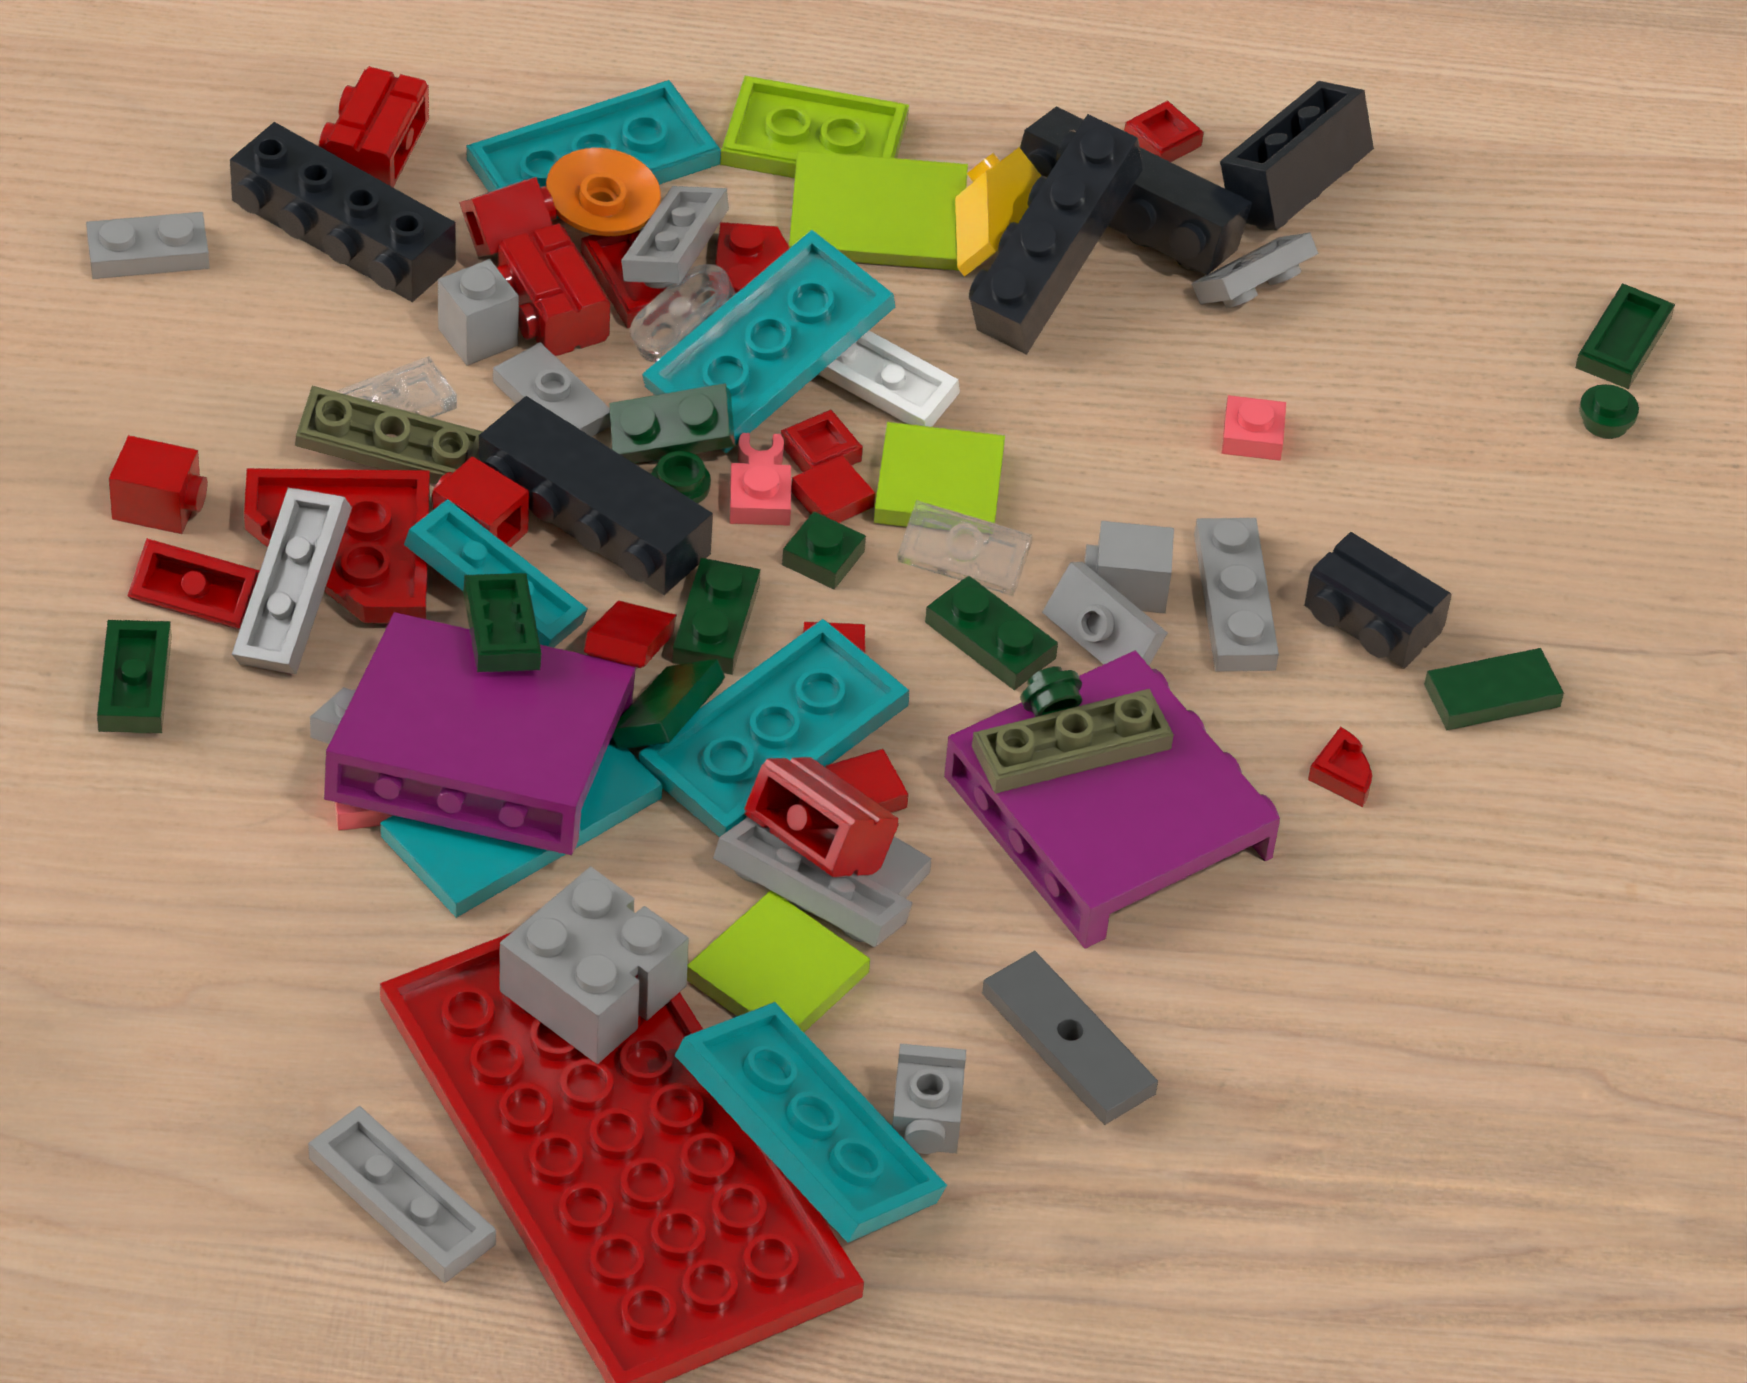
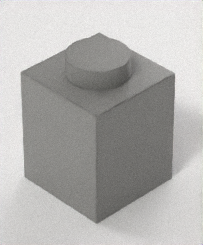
[438,259,519,366]
[1084,521,1174,613]

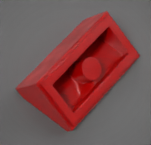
[127,538,260,630]

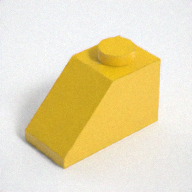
[955,147,1041,277]

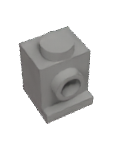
[892,1043,966,1154]

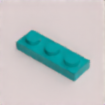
[404,499,588,648]

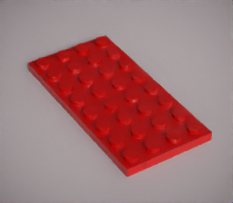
[380,932,864,1383]

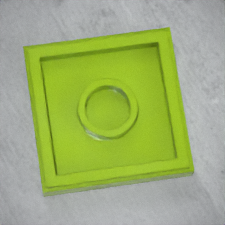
[874,422,1005,537]
[687,890,870,1032]

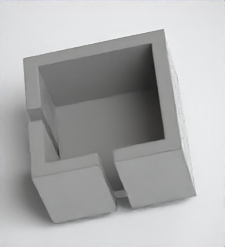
[500,866,689,1064]

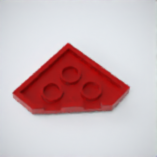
[244,468,430,623]

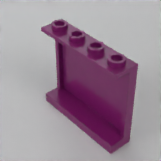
[324,612,636,855]
[944,650,1280,949]

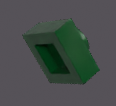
[782,511,866,590]

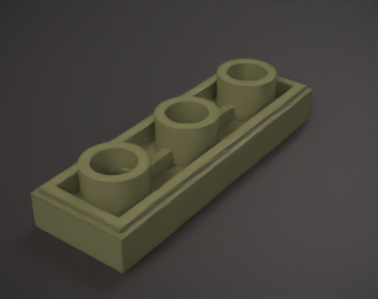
[295,385,483,484]
[972,689,1174,794]

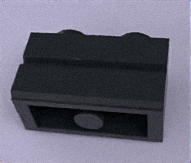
[1304,532,1452,669]

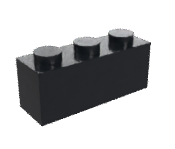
[1220,81,1374,230]

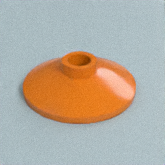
[546,148,661,236]

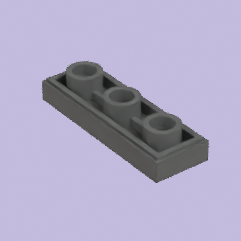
[982,950,1158,1125]

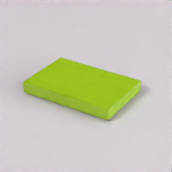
[720,76,909,178]
[789,151,968,271]

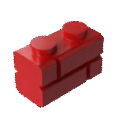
[319,66,429,188]
[496,223,610,356]
[744,757,899,877]

